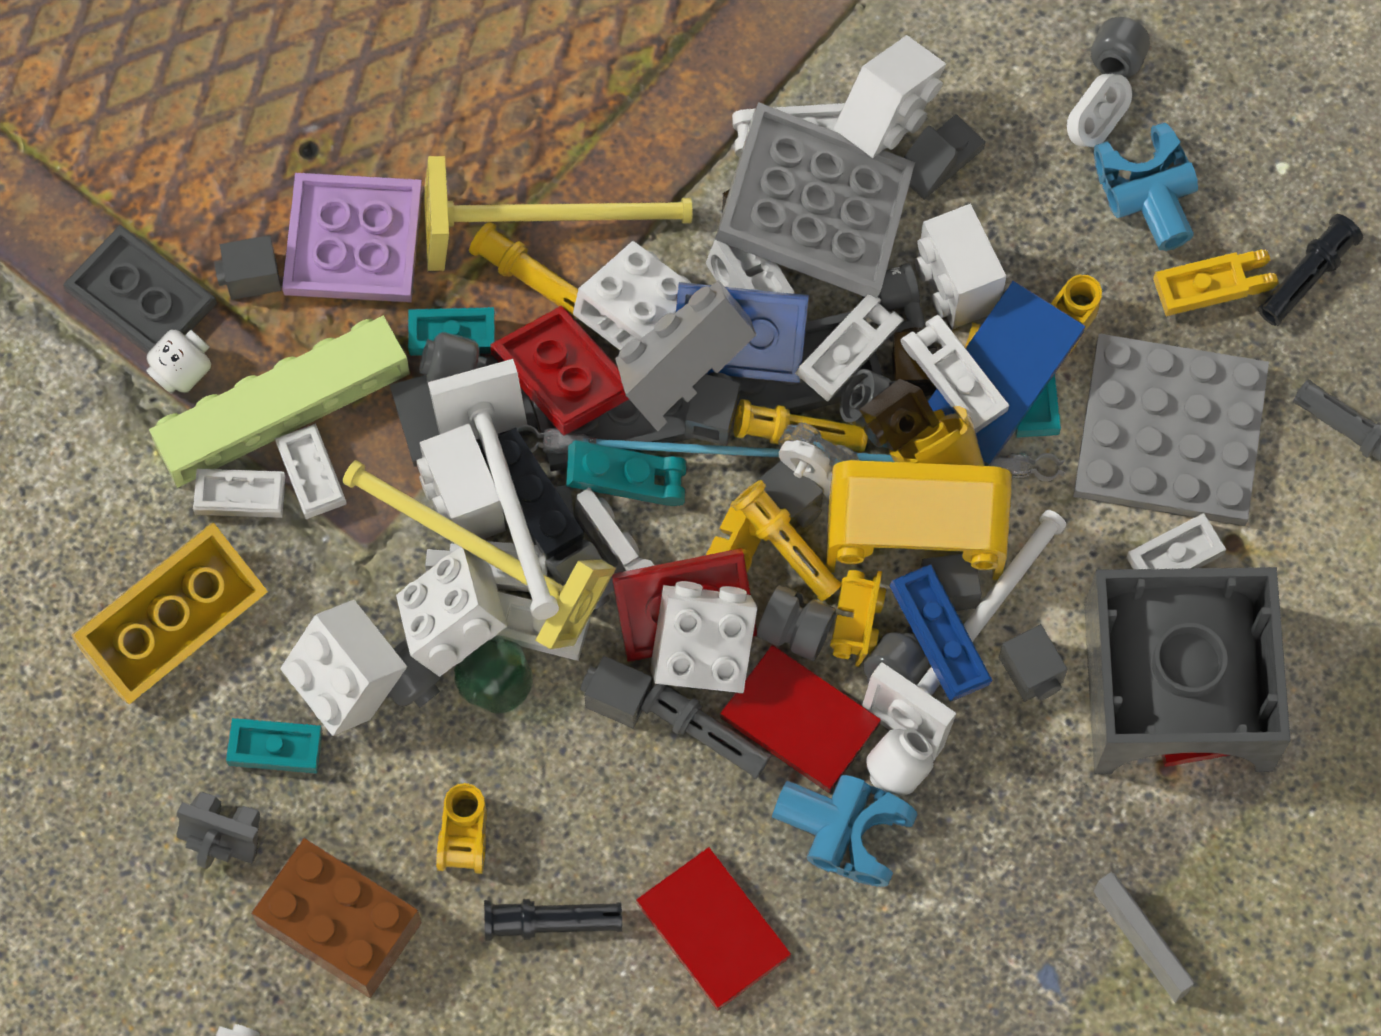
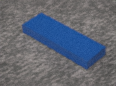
[889,564,993,702]

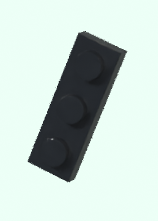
[480,427,584,560]

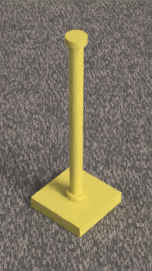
[424,156,692,271]
[343,460,616,649]

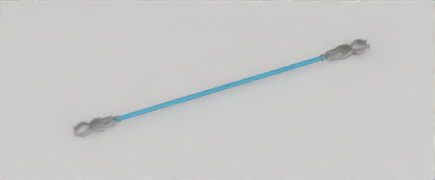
[509,425,1065,481]

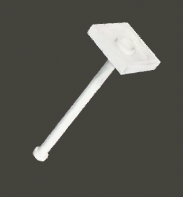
[428,359,559,620]
[862,510,1066,761]

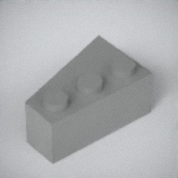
[615,280,756,431]

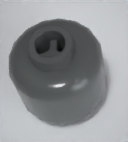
[1091,17,1150,78]
[420,332,486,383]
[864,632,930,686]
[389,640,442,708]

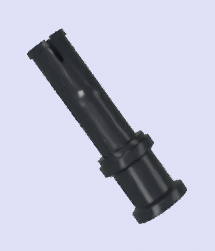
[1258,214,1364,326]
[484,899,622,941]

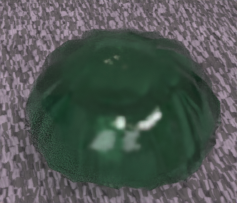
[454,635,533,714]

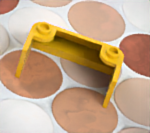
[826,460,1012,580]

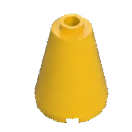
[889,406,984,466]

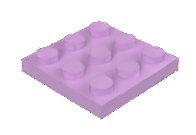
[282,173,423,302]

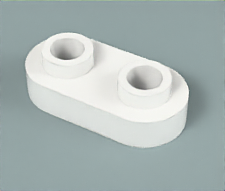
[1067,74,1132,147]

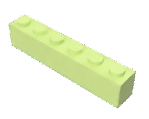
[149,315,410,488]

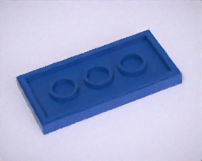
[928,281,1085,466]

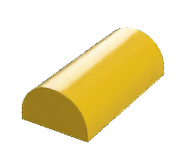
[71,522,268,705]

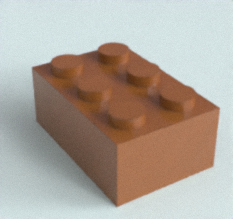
[252,838,422,999]

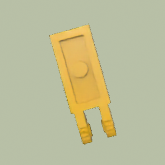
[1153,249,1279,316]

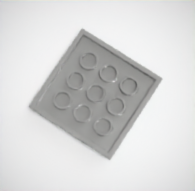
[715,102,915,298]
[1073,333,1269,526]

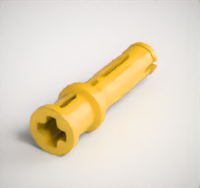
[469,222,578,319]
[734,399,868,453]
[732,480,841,602]

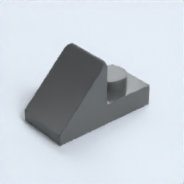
[904,114,985,200]

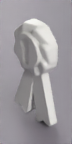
[779,440,832,500]

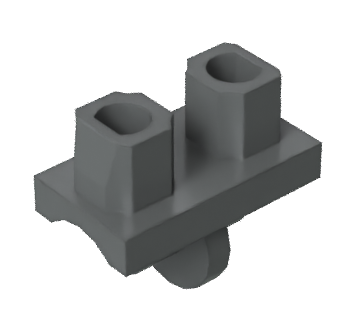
[177,791,260,869]

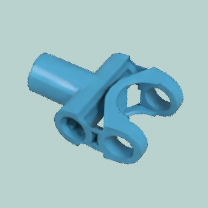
[1094,123,1198,251]
[772,775,918,887]

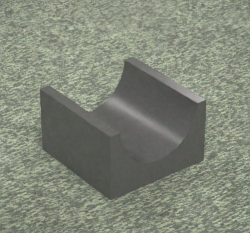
[1084,567,1291,774]

